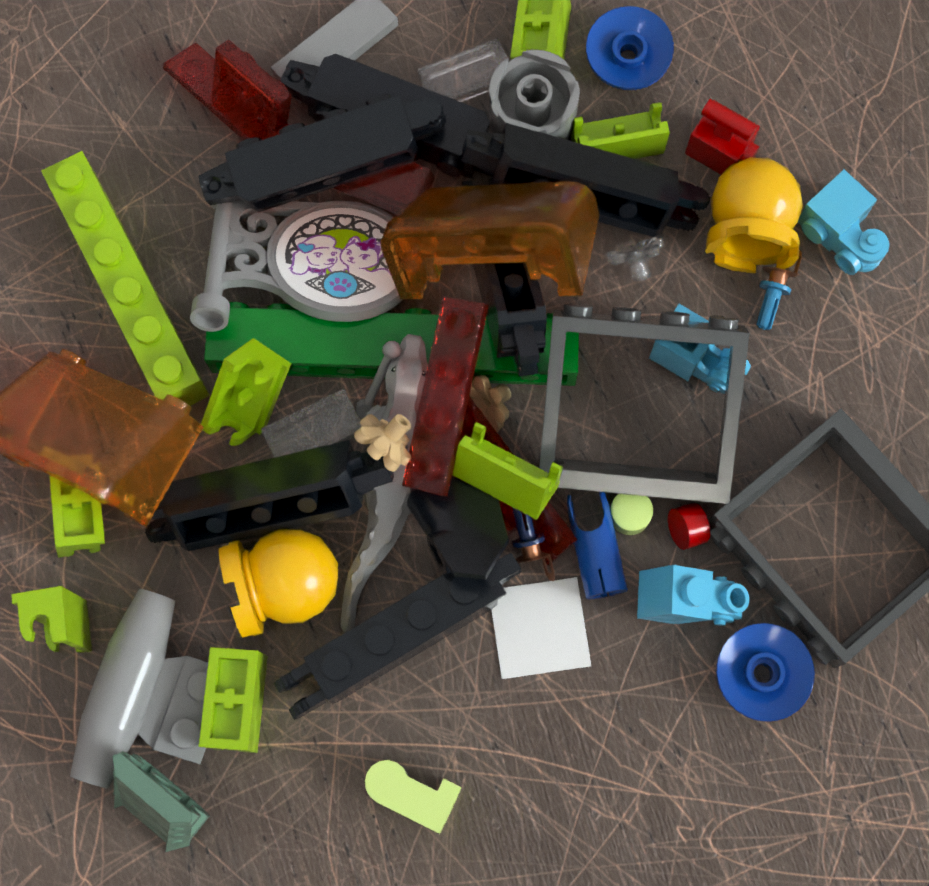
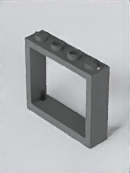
[539,303,750,504]
[709,408,929,668]

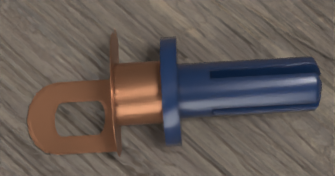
[512,507,555,581]

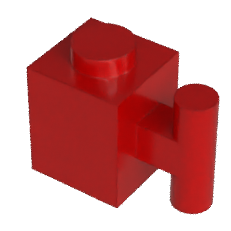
[685,98,760,175]

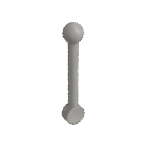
[356,341,401,418]

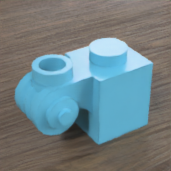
[798,169,889,275]
[649,304,751,394]
[637,565,749,626]

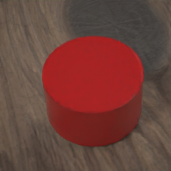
[667,503,710,550]

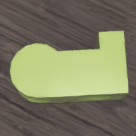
[365,760,462,834]

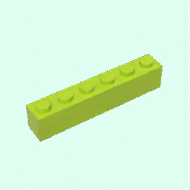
[41,151,210,416]

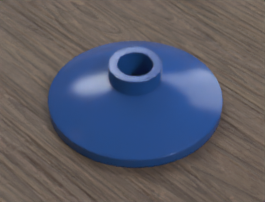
[586,6,674,90]
[716,623,815,722]

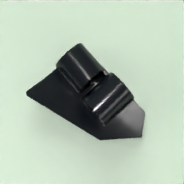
[407,472,509,580]

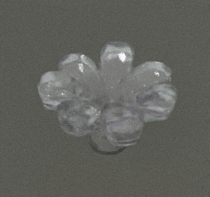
[605,236,664,282]

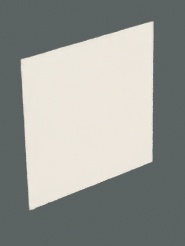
[492,577,591,679]

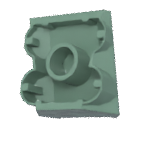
[112,751,210,852]

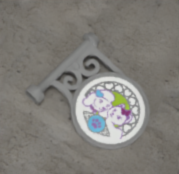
[190,200,418,332]

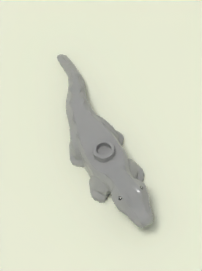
[341,334,438,633]

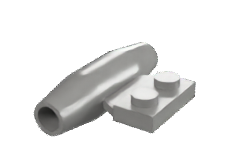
[70,589,208,788]

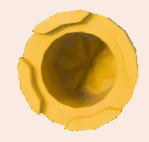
[705,157,803,273]
[218,529,338,638]

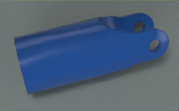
[567,492,628,600]

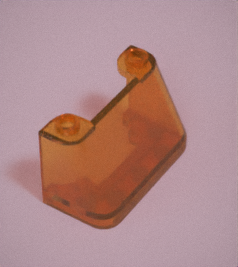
[380,181,600,300]
[0,348,203,527]

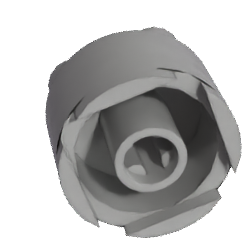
[489,50,580,140]

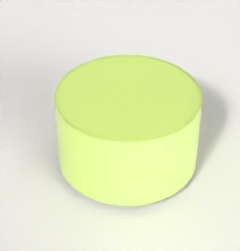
[610,494,653,535]

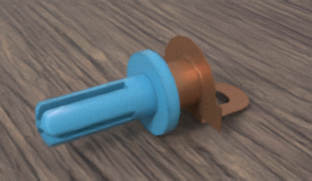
[756,251,802,330]

